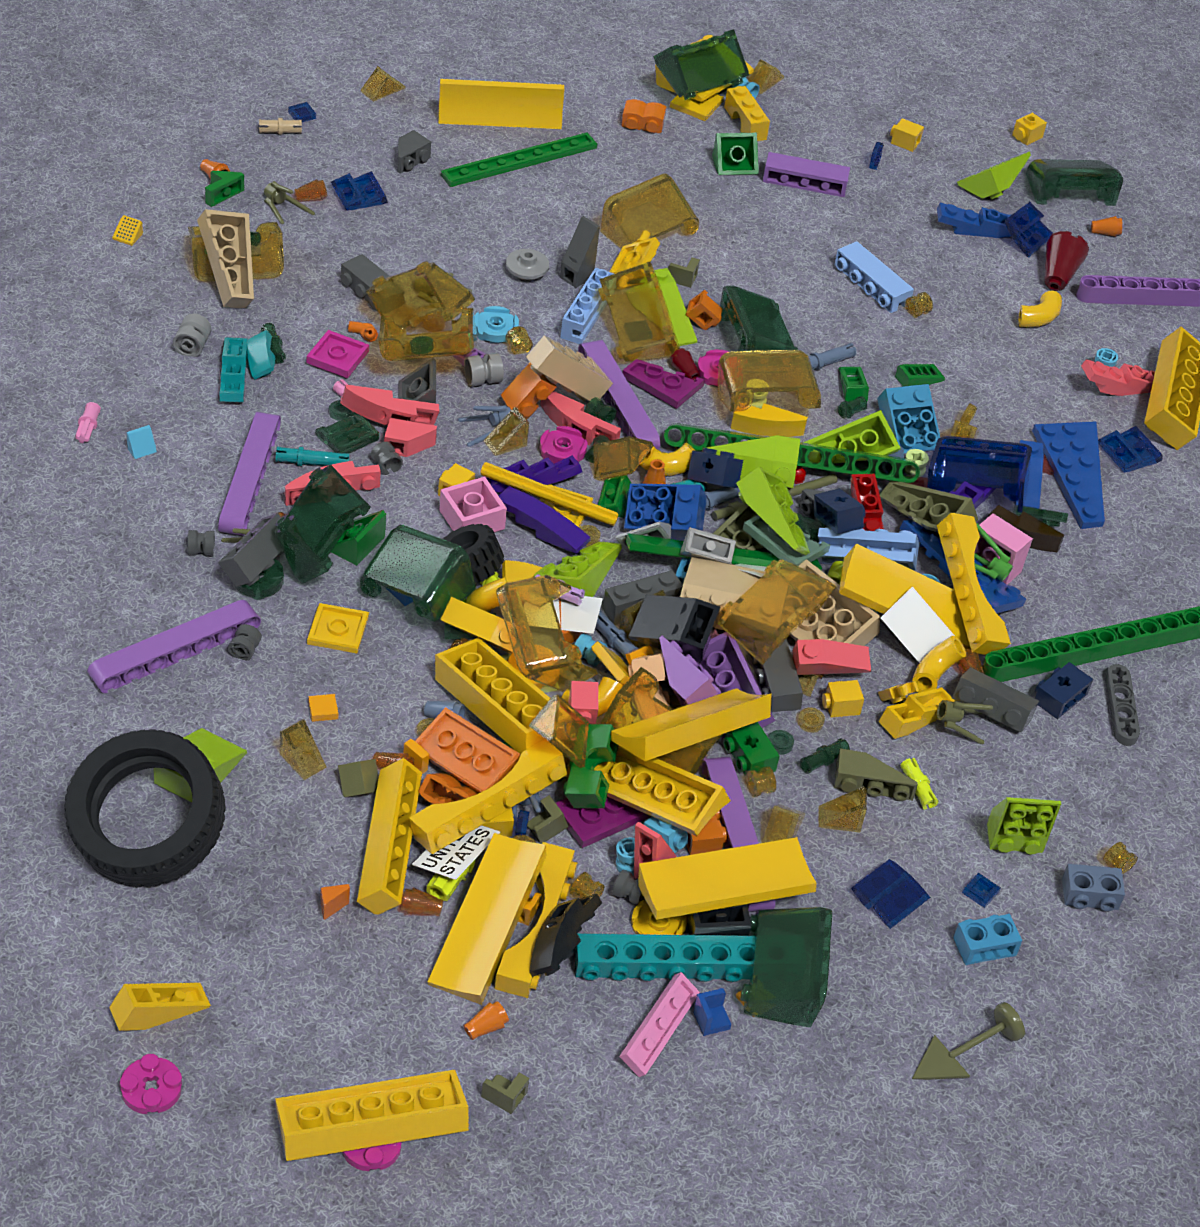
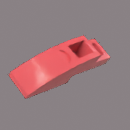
[1081,359,1155,396]
[341,385,439,426]
[540,391,621,450]
[285,461,381,506]

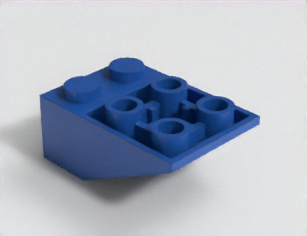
[624,484,707,541]

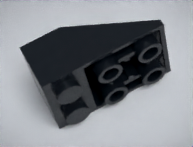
[628,595,721,664]
[686,904,751,936]

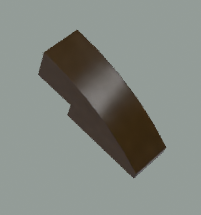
[988,505,1064,553]

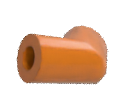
[348,321,378,342]

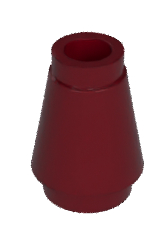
[670,348,700,380]

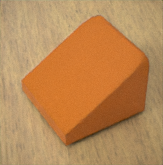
[320,884,350,920]

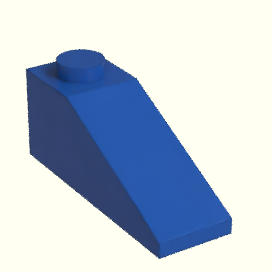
[1014,440,1044,510]

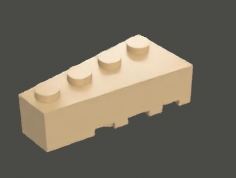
[197,209,254,308]
[526,336,613,404]

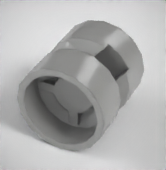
[173,314,211,357]
[464,352,504,387]

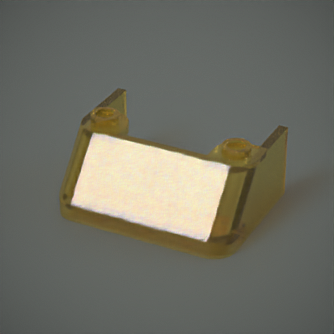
[496,575,598,692]

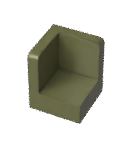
[668,257,700,288]
[338,759,379,797]
[527,795,568,844]
[481,1072,529,1114]

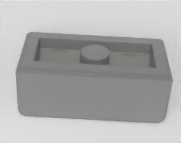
[616,522,671,552]
[680,527,736,564]

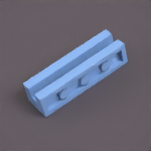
[835,241,914,313]
[560,268,616,344]
[817,526,919,571]

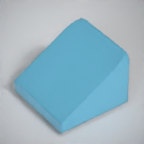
[127,425,156,459]

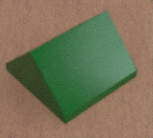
[712,132,759,175]
[325,510,386,566]

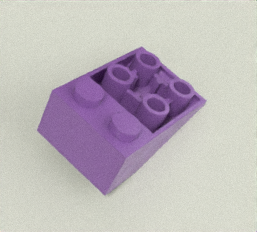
[659,636,722,706]

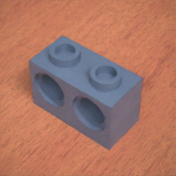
[1062,864,1125,911]

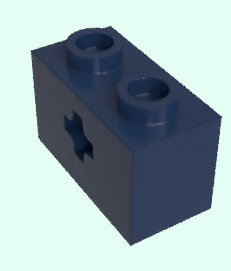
[687,447,743,488]
[814,488,865,534]
[1035,662,1093,720]

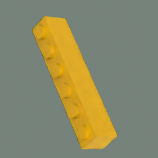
[357,758,422,915]

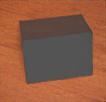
[398,358,436,404]

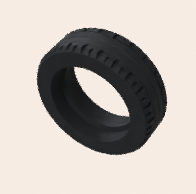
[64,729,226,887]

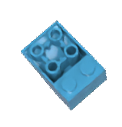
[877,384,943,454]

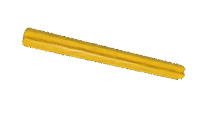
[481,462,618,526]

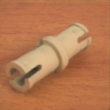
[259,118,302,135]

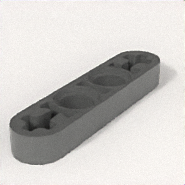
[1105,664,1140,746]

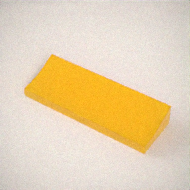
[438,79,565,129]
[839,543,972,653]
[611,688,772,761]
[566,746,731,836]
[427,833,547,1005]
[638,837,817,920]
[275,1069,469,1161]

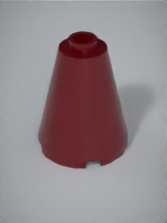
[1045,231,1089,291]

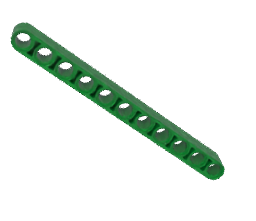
[664,423,920,483]
[981,606,1200,682]

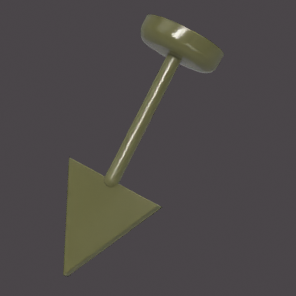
[912,1002,1025,1080]

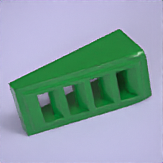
[895,364,945,387]
[838,366,869,402]

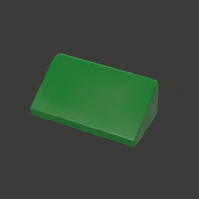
[598,474,632,518]

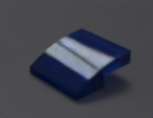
[330,171,388,210]
[1004,201,1053,258]
[1098,426,1163,472]
[851,859,931,929]

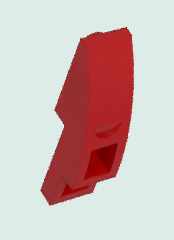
[851,474,884,531]

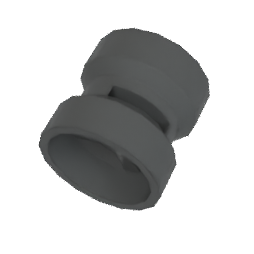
[371,442,403,475]
[187,530,215,556]
[228,624,262,661]
[612,869,644,905]

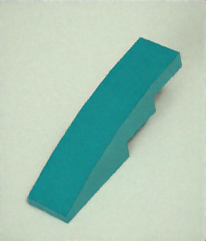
[220,337,248,402]

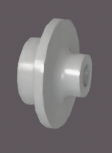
[506,249,549,281]

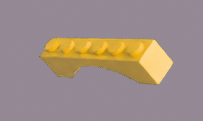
[937,513,1011,655]
[409,739,567,854]
[495,842,578,998]

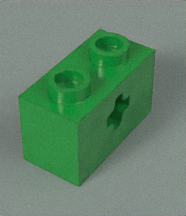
[723,722,779,780]

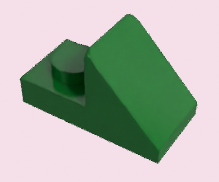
[205,170,244,207]

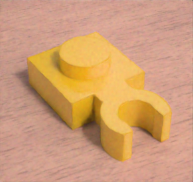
[878,681,919,704]

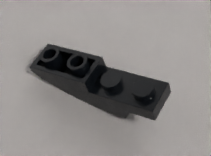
[530,894,602,977]

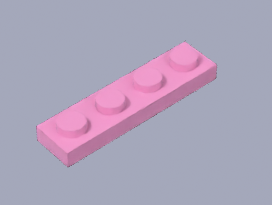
[619,972,700,1077]

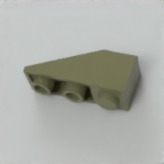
[834,748,918,801]

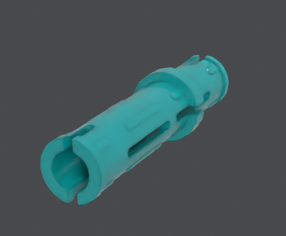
[276,446,350,466]

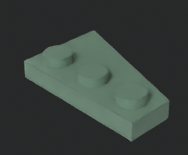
[743,515,830,570]

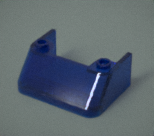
[927,436,1032,512]

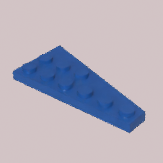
[1032,421,1105,529]
[899,519,1027,613]

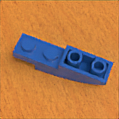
[937,202,1022,238]

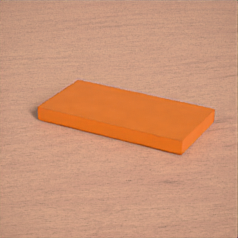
[415,707,521,793]

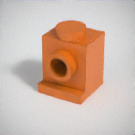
[686,290,723,330]

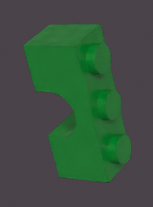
[564,724,619,808]

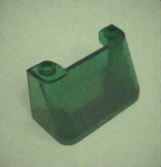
[653,29,750,100]
[1026,159,1123,206]
[720,285,799,373]
[275,465,371,584]
[360,524,476,622]
[740,907,832,1028]

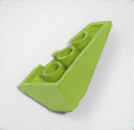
[957,151,1031,199]
[624,268,698,347]
[803,410,901,464]
[706,435,801,488]
[736,467,810,555]
[534,541,622,597]

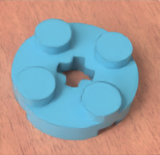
[473,306,519,343]

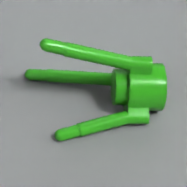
[974,523,1013,582]

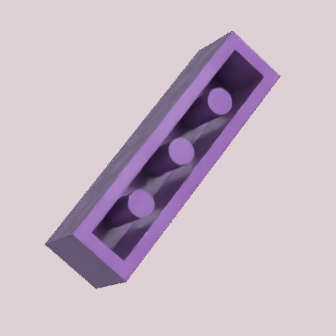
[763,152,850,197]

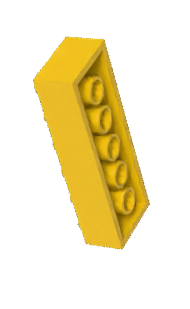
[1144,326,1200,450]
[435,637,571,754]

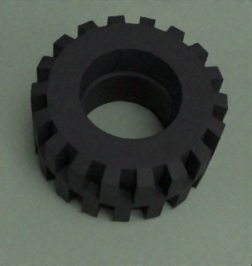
[435,524,504,586]

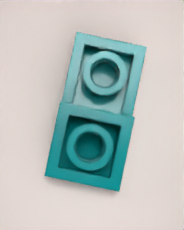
[247,330,276,380]

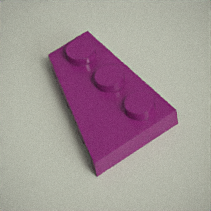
[622,359,705,409]

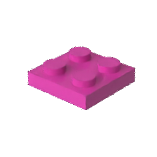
[306,330,369,378]

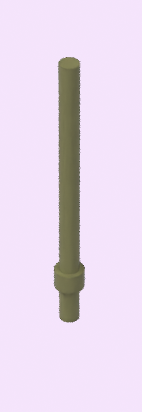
[712,474,837,520]

